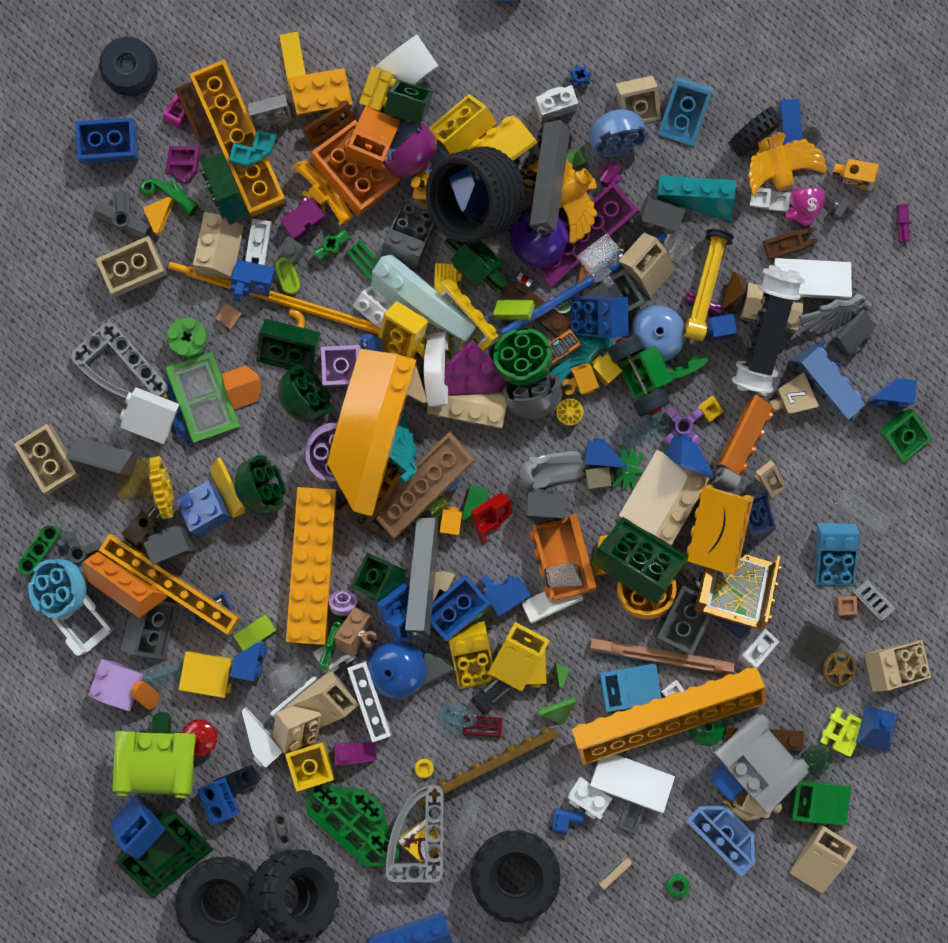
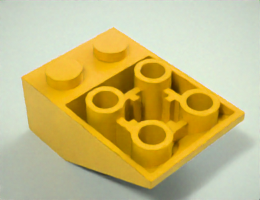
[449,621,496,689]
[488,621,550,691]

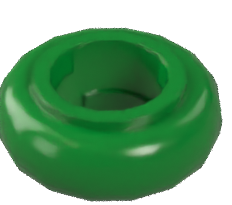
[666,874,690,898]

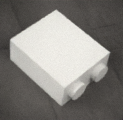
[119,387,179,444]

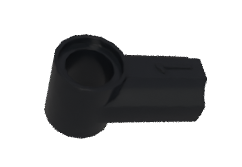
[470,679,510,715]

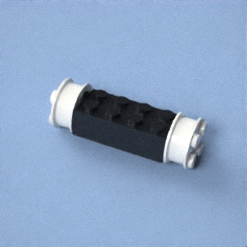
[732,265,805,396]

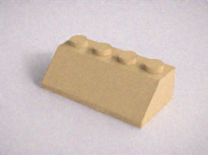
[427,390,507,429]

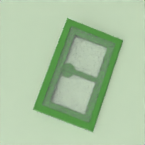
[165,352,240,443]

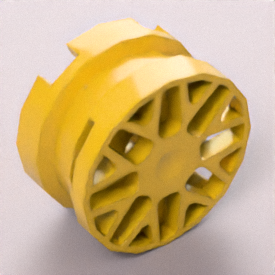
[556,398,583,426]

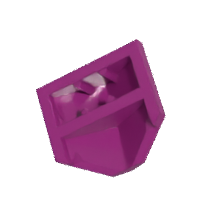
[166,146,201,183]

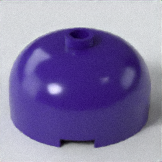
[510,211,569,268]

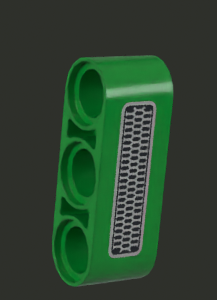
[18,525,61,574]

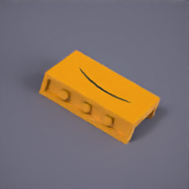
[687,484,754,575]

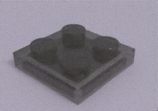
[789,621,842,673]

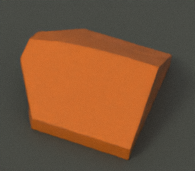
[222,365,262,410]

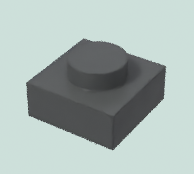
[831,197,850,221]

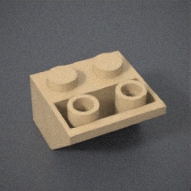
[272,706,322,754]

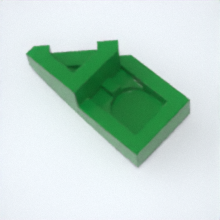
[461,484,489,522]

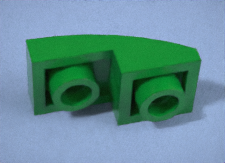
[670,356,708,380]

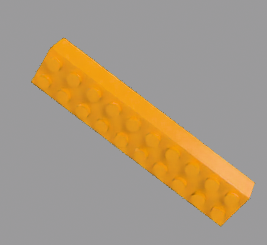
[571,667,766,765]

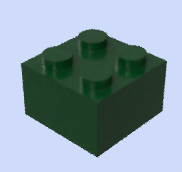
[384,79,434,124]
[351,552,407,601]

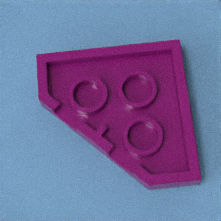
[444,340,507,394]

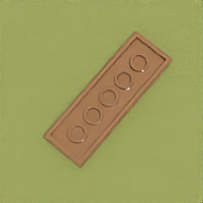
[374,432,476,539]

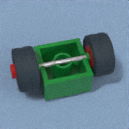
[607,335,673,417]

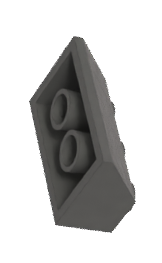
[66,435,138,476]
[121,600,179,660]

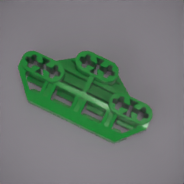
[306,782,400,867]

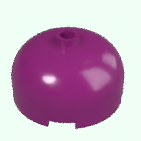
[383,123,437,178]

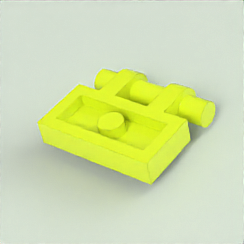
[820,707,862,757]

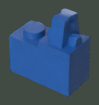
[230,260,275,302]
[481,574,531,616]

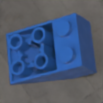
[571,296,628,338]
[111,794,165,859]

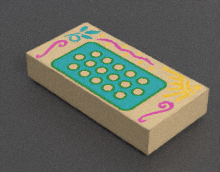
[598,855,632,889]

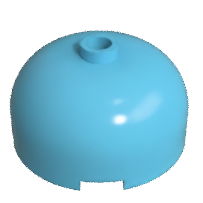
[28,559,87,618]

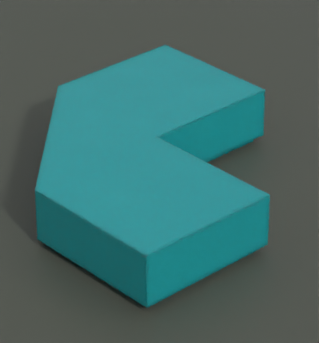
[229,129,276,167]

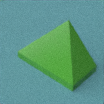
[538,697,576,724]

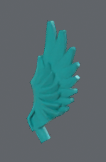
[550,335,612,382]
[389,413,418,484]

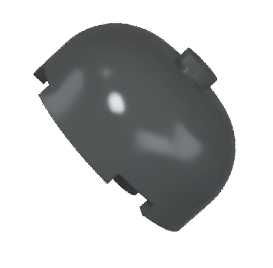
[503,371,562,420]

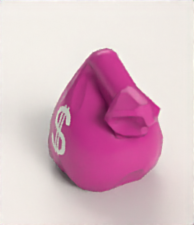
[785,188,825,226]

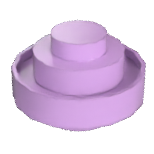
[329,590,357,616]

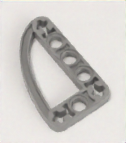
[71,322,168,399]
[386,784,444,883]

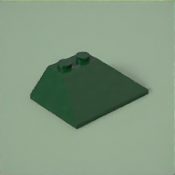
[115,811,213,899]

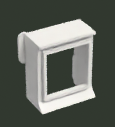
[52,594,115,656]

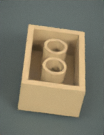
[96,236,168,297]
[14,424,82,494]

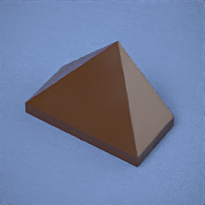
[721,272,746,314]

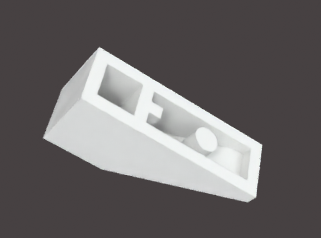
[242,707,283,768]

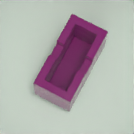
[281,198,328,240]

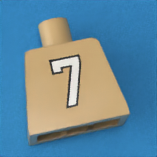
[769,373,819,415]

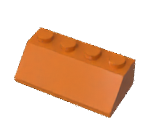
[716,394,773,475]
[83,552,167,618]

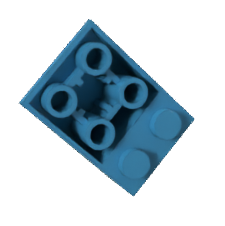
[816,523,860,585]
[599,663,662,712]

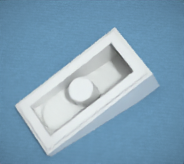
[738,629,779,669]

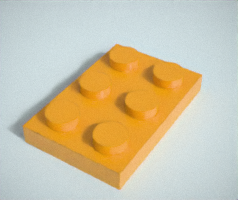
[289,68,353,116]

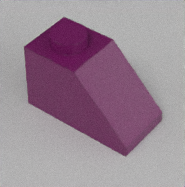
[334,741,375,765]

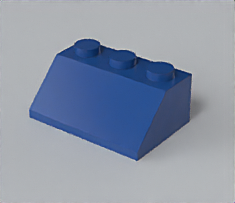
[431,575,491,642]

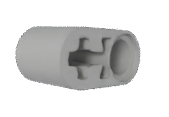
[706,466,741,492]

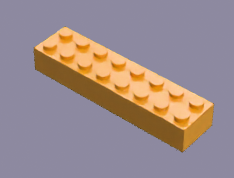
[189,59,287,218]
[286,487,338,645]

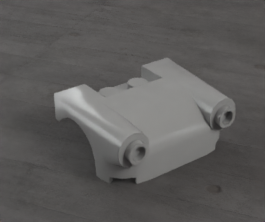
[712,714,809,813]

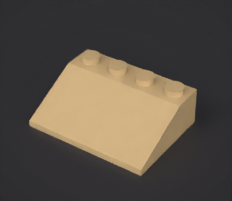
[618,450,710,545]

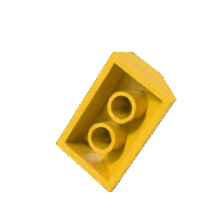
[429,94,497,154]
[467,115,538,161]

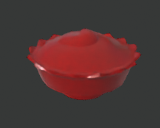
[181,719,218,757]

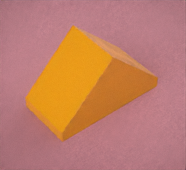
[143,197,174,237]

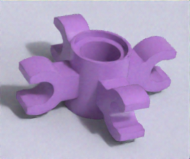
[663,407,703,445]

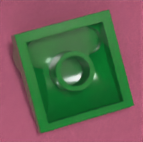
[881,409,933,463]

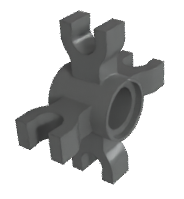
[57,532,102,573]

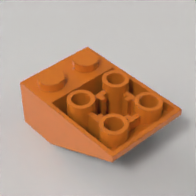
[345,106,401,170]

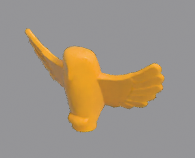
[748,132,827,197]
[528,158,597,243]

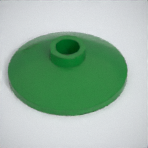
[688,718,726,746]

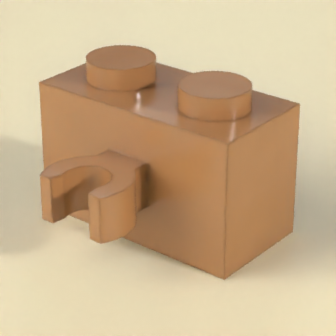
[334,607,377,656]

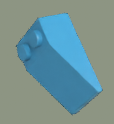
[658,77,714,147]

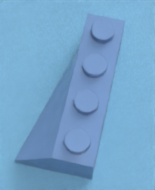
[789,346,865,420]

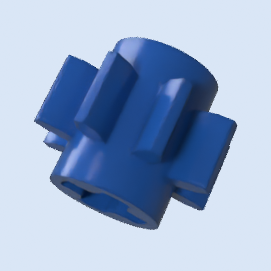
[568,64,592,89]

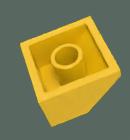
[285,741,334,792]

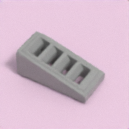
[853,580,895,621]

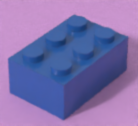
[75,117,139,164]

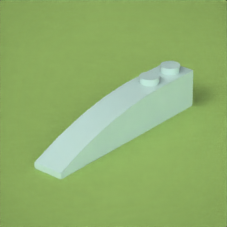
[371,255,477,341]

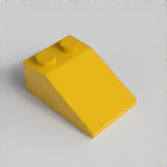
[378,301,428,359]

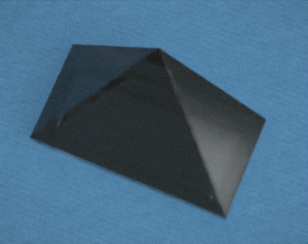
[544,562,583,588]

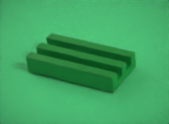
[346,240,379,281]

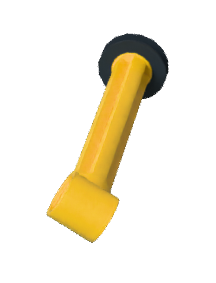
[683,229,734,342]

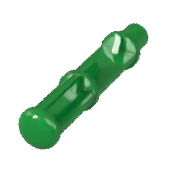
[318,615,345,671]

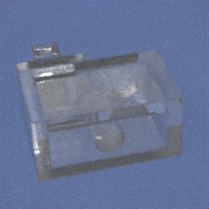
[576,233,623,288]

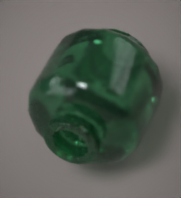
[805,745,833,771]

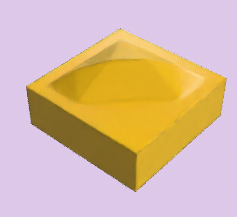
[697,396,724,423]

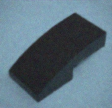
[214,765,259,794]

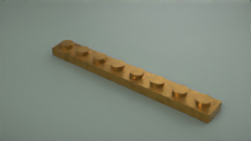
[417,727,558,806]

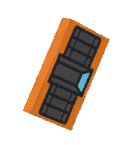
[549,330,581,366]

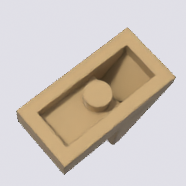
[754,460,787,498]

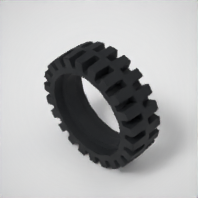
[728,107,783,157]

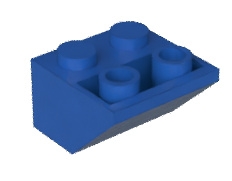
[868,378,917,410]
[230,641,268,681]

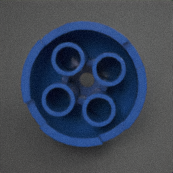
[368,640,427,699]

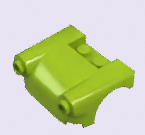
[112,731,196,798]

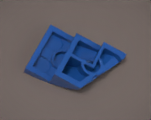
[377,583,426,642]

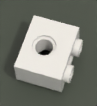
[535,85,578,122]

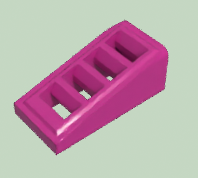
[163,94,187,129]

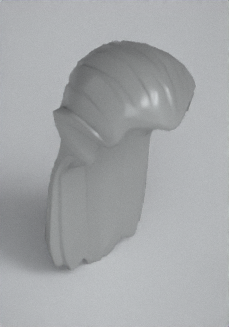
[520,451,586,490]

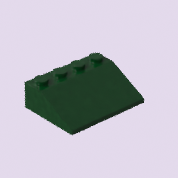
[591,517,688,605]

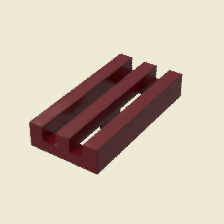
[463,715,502,737]

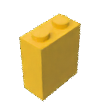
[179,651,234,698]

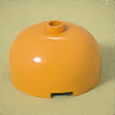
[617,580,676,619]

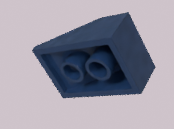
[745,492,776,538]

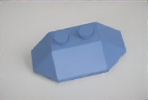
[686,805,755,877]

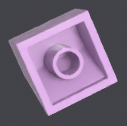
[88,659,143,711]

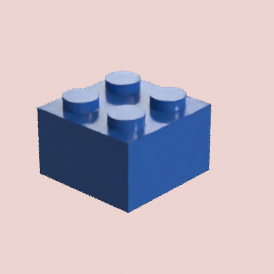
[175,481,232,537]

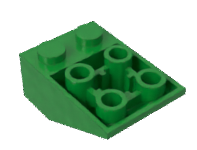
[788,779,851,825]

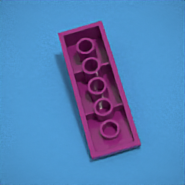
[535,182,640,287]

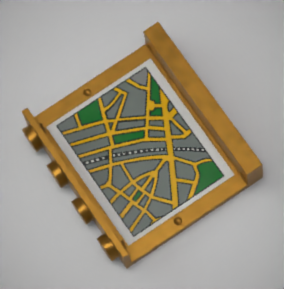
[695,553,782,631]

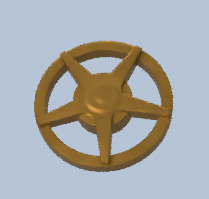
[823,650,856,687]

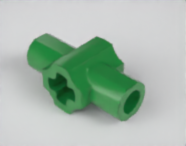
[313,229,351,261]

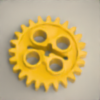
[149,456,174,519]

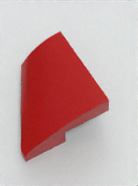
[471,492,512,544]

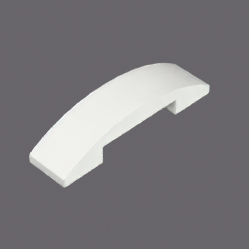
[424,331,449,407]

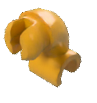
[289,308,305,328]

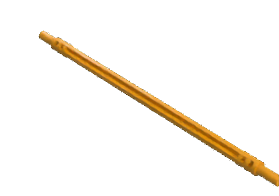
[168,262,380,335]

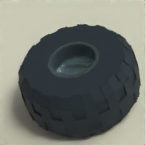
[99,36,158,96]

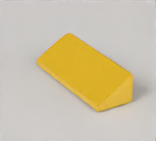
[210,457,245,518]

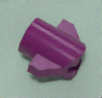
[597,161,622,187]

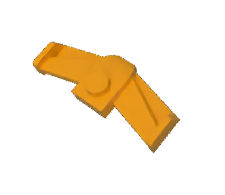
[291,160,354,226]

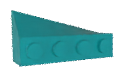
[656,176,736,222]

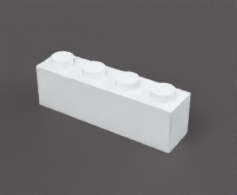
[347,661,392,742]

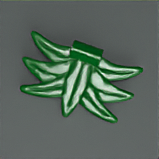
[612,445,643,490]

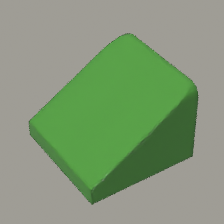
[555,663,570,687]

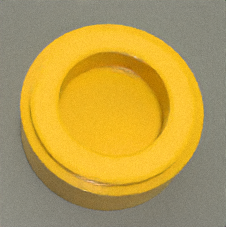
[415,758,434,778]

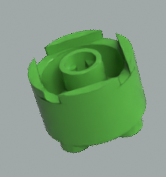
[167,318,209,358]

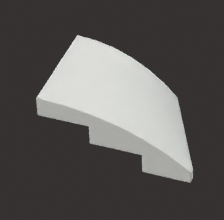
[375,35,438,86]

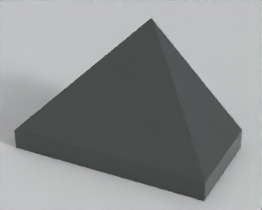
[423,653,455,686]

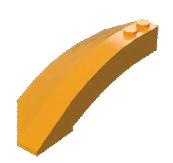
[327,349,416,517]

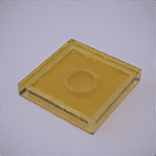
[117,458,154,497]

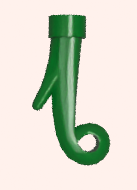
[139,178,199,217]

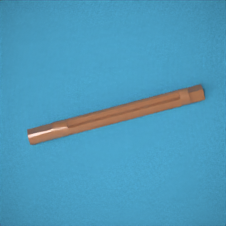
[590,638,734,674]

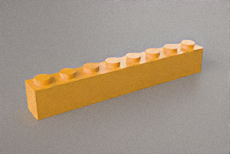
[99,534,242,635]

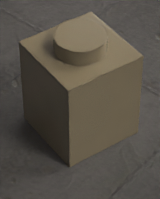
[585,467,614,490]

